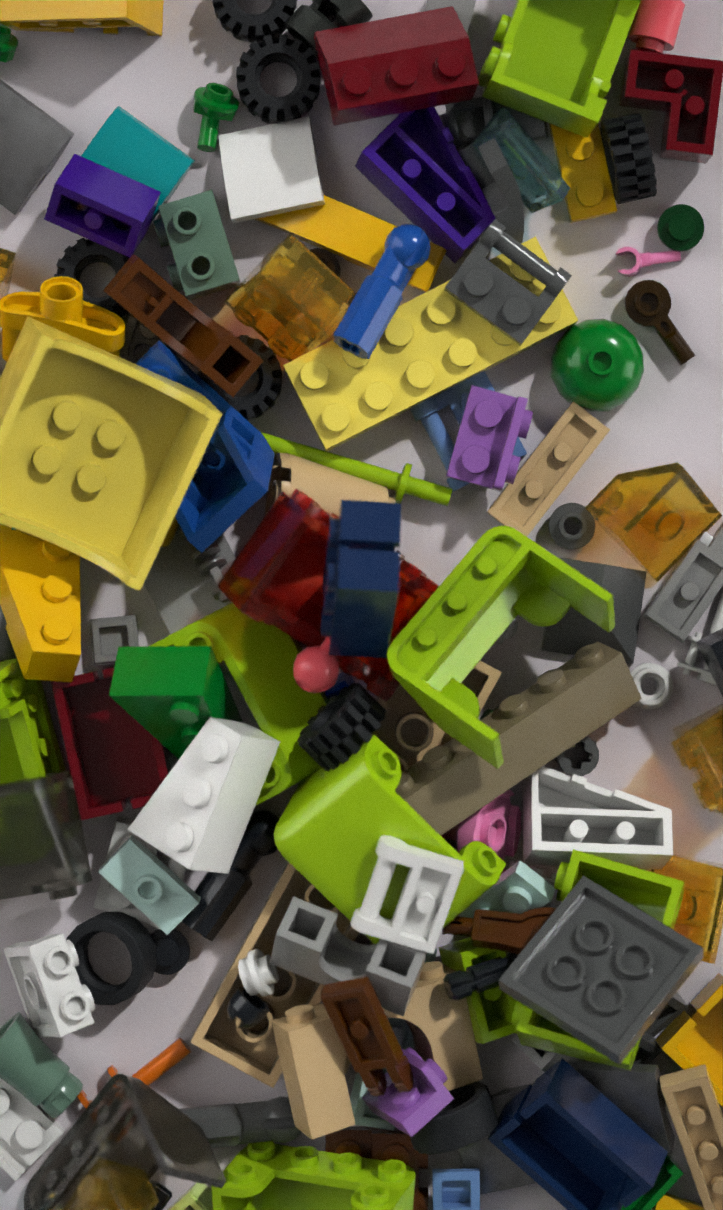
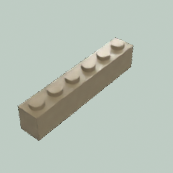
[395,641,642,835]

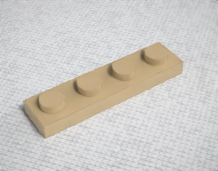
[659,1064,723,1210]

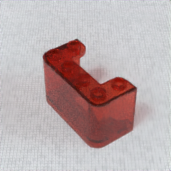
[217,488,439,702]

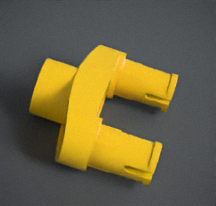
[0,276,125,362]

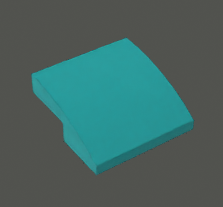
[81,106,195,225]

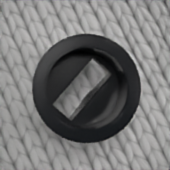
[227,987,269,1029]

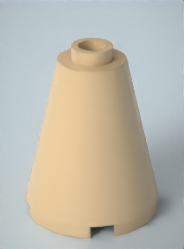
[265,453,396,547]

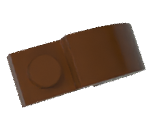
[103,254,263,397]

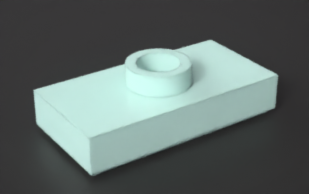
[98,835,201,935]

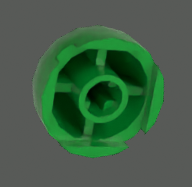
[551,319,644,412]

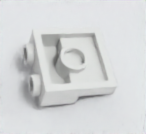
[3,933,95,1037]

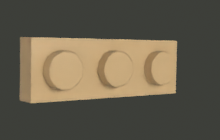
[487,401,610,537]

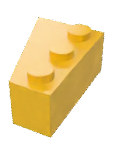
[0,0,164,36]
[0,525,81,682]

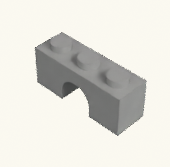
[270,897,427,1017]

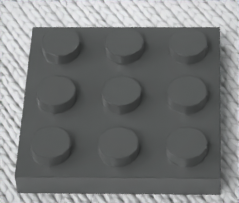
[499,876,703,1065]

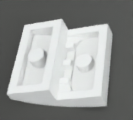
[218,116,325,223]

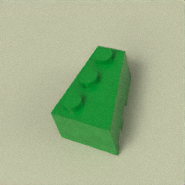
[109,646,243,759]

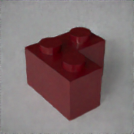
[619,49,723,164]

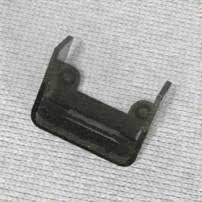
[24,1074,227,1210]

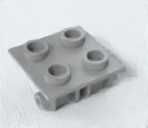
[144,527,254,634]

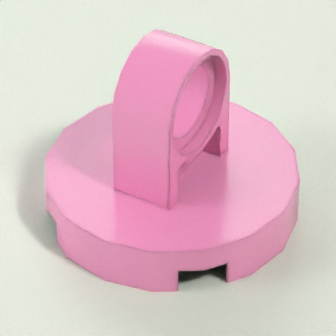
[441,789,521,873]

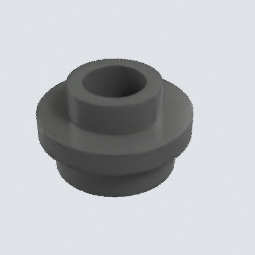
[548,503,596,549]

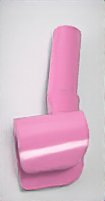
[615,247,681,277]

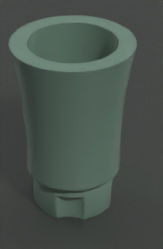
[0,1012,83,1119]

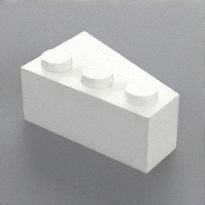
[127,717,280,874]

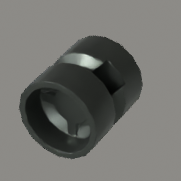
[284,0,373,60]

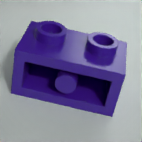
[44,154,161,257]

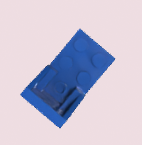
[135,340,275,553]

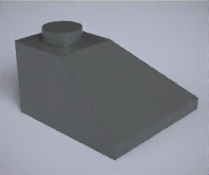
[541,558,647,664]

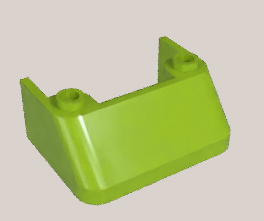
[387,526,615,769]
[150,592,329,806]

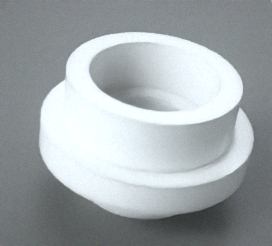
[630,663,673,710]
[238,949,279,997]

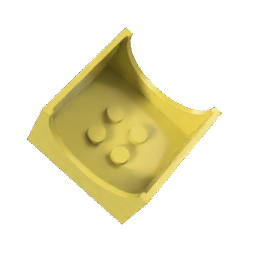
[0,317,222,591]

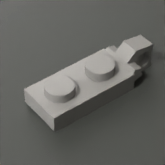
[643,523,723,643]

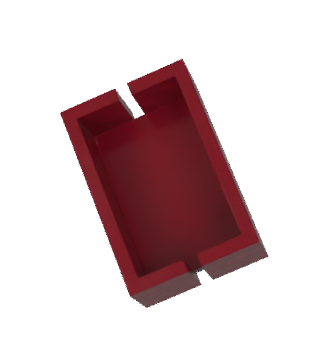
[51,667,171,820]

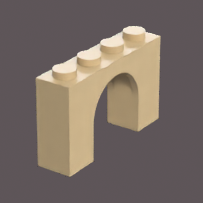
[271,961,483,1140]

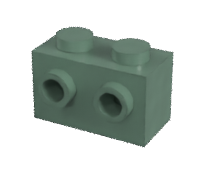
[153,190,241,301]

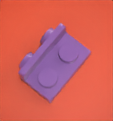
[446,385,533,492]
[362,1047,454,1137]

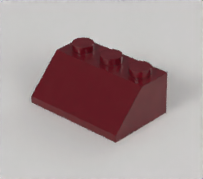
[314,6,479,126]

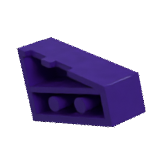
[355,107,496,264]

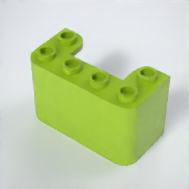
[478,0,641,138]

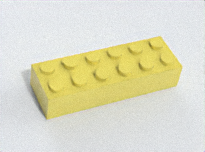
[283,236,579,452]

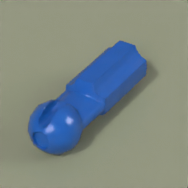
[333,224,430,359]

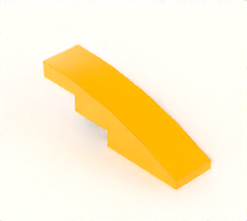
[255,195,446,292]

